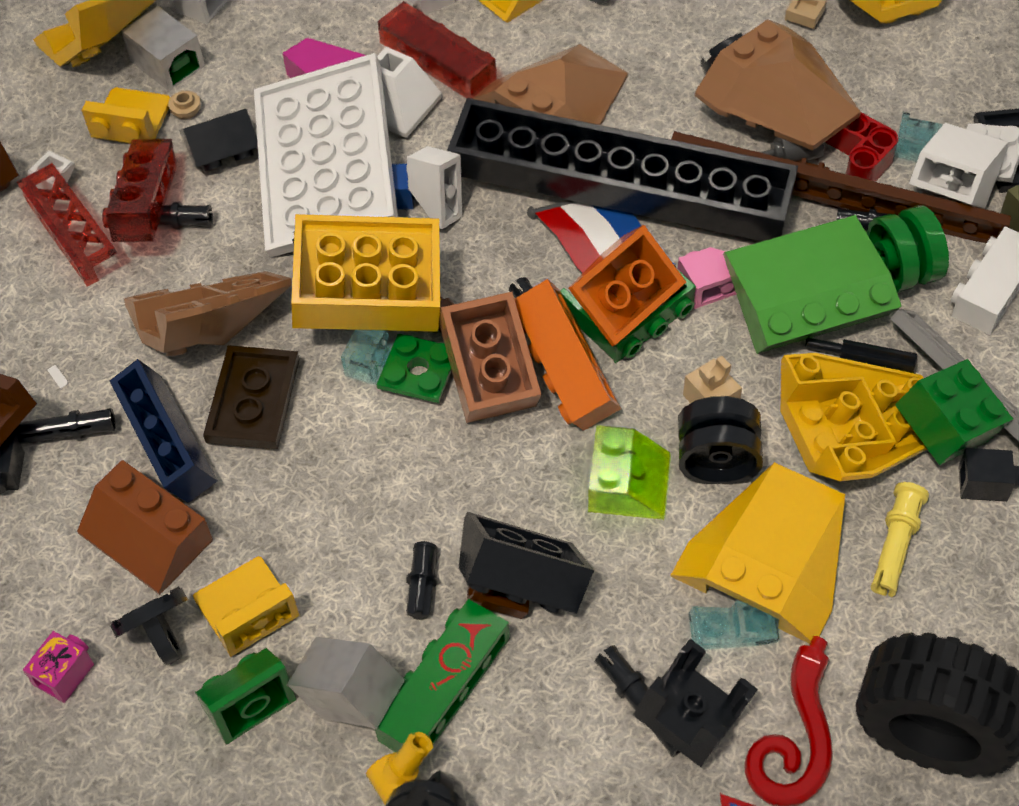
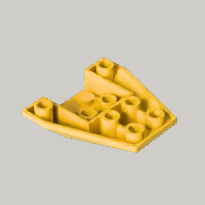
[780,353,927,481]

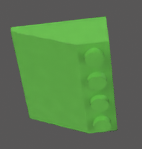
[723,215,902,354]

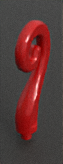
[744,636,833,806]

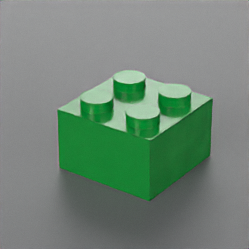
[895,359,1013,466]

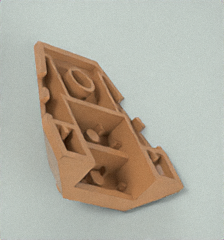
[695,19,861,150]
[472,44,628,125]
[124,271,292,356]

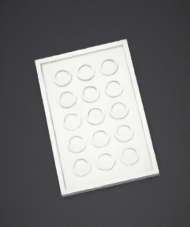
[254,53,398,258]

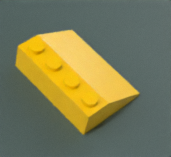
[291,214,440,332]

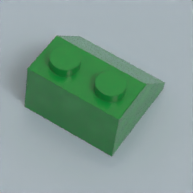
[195,648,297,745]

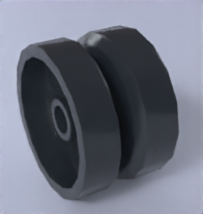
[678,396,763,485]

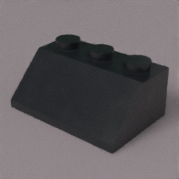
[458,511,594,614]

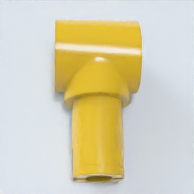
[366,732,433,805]

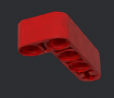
[825,112,898,182]

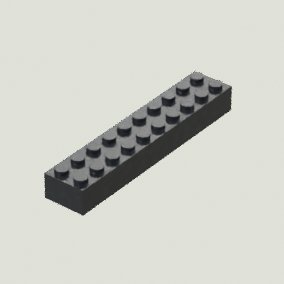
[447,98,798,241]

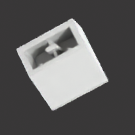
[909,123,1010,209]

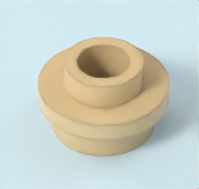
[168,91,201,119]

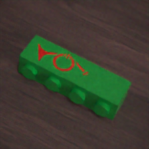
[375,598,510,753]

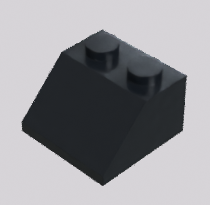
[179,108,258,171]

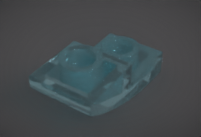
[688,601,780,650]

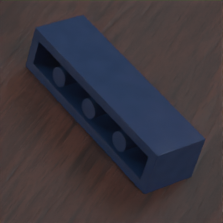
[109,359,218,503]

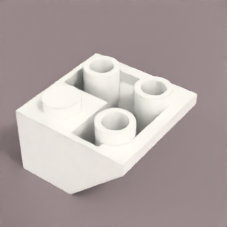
[377,47,442,138]

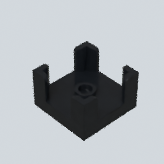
[633,639,758,767]

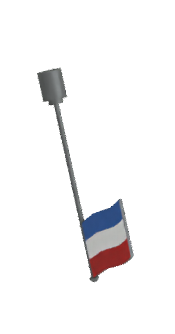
[527,136,824,274]

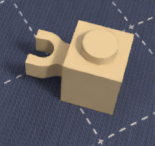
[683,355,742,403]

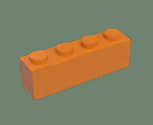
[514,279,621,430]

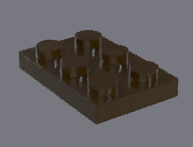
[203,345,300,450]

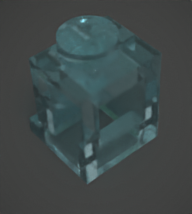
[894,112,942,162]
[341,330,390,385]

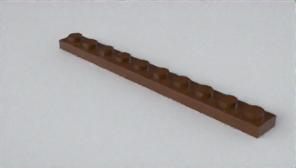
[671,131,1011,244]

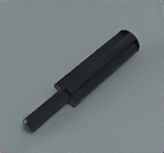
[805,337,918,373]

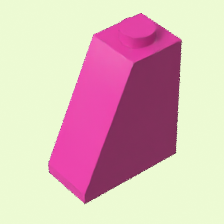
[282,38,366,78]

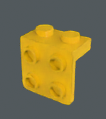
[81,87,170,147]

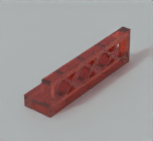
[17,163,117,287]

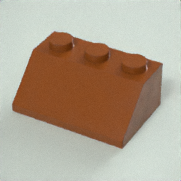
[77,460,213,595]

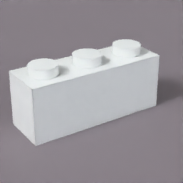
[951,226,1019,335]

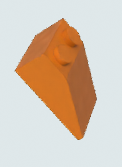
[568,225,686,346]

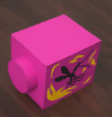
[23,631,94,704]

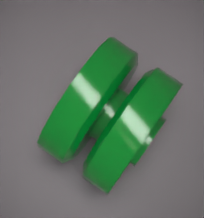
[867,205,949,293]

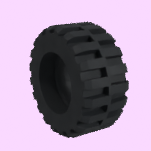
[855,632,1019,778]

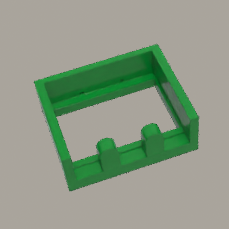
[560,269,696,363]

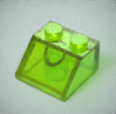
[588,425,670,520]

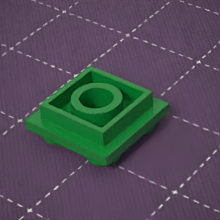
[376,334,452,403]

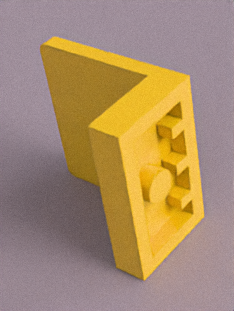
[193,556,300,657]

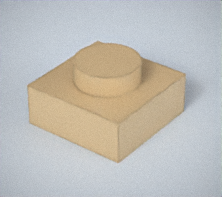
[785,0,827,29]

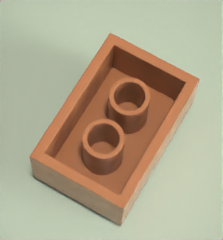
[439,292,542,423]

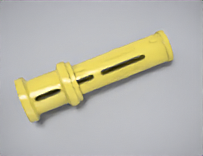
[870,482,929,597]

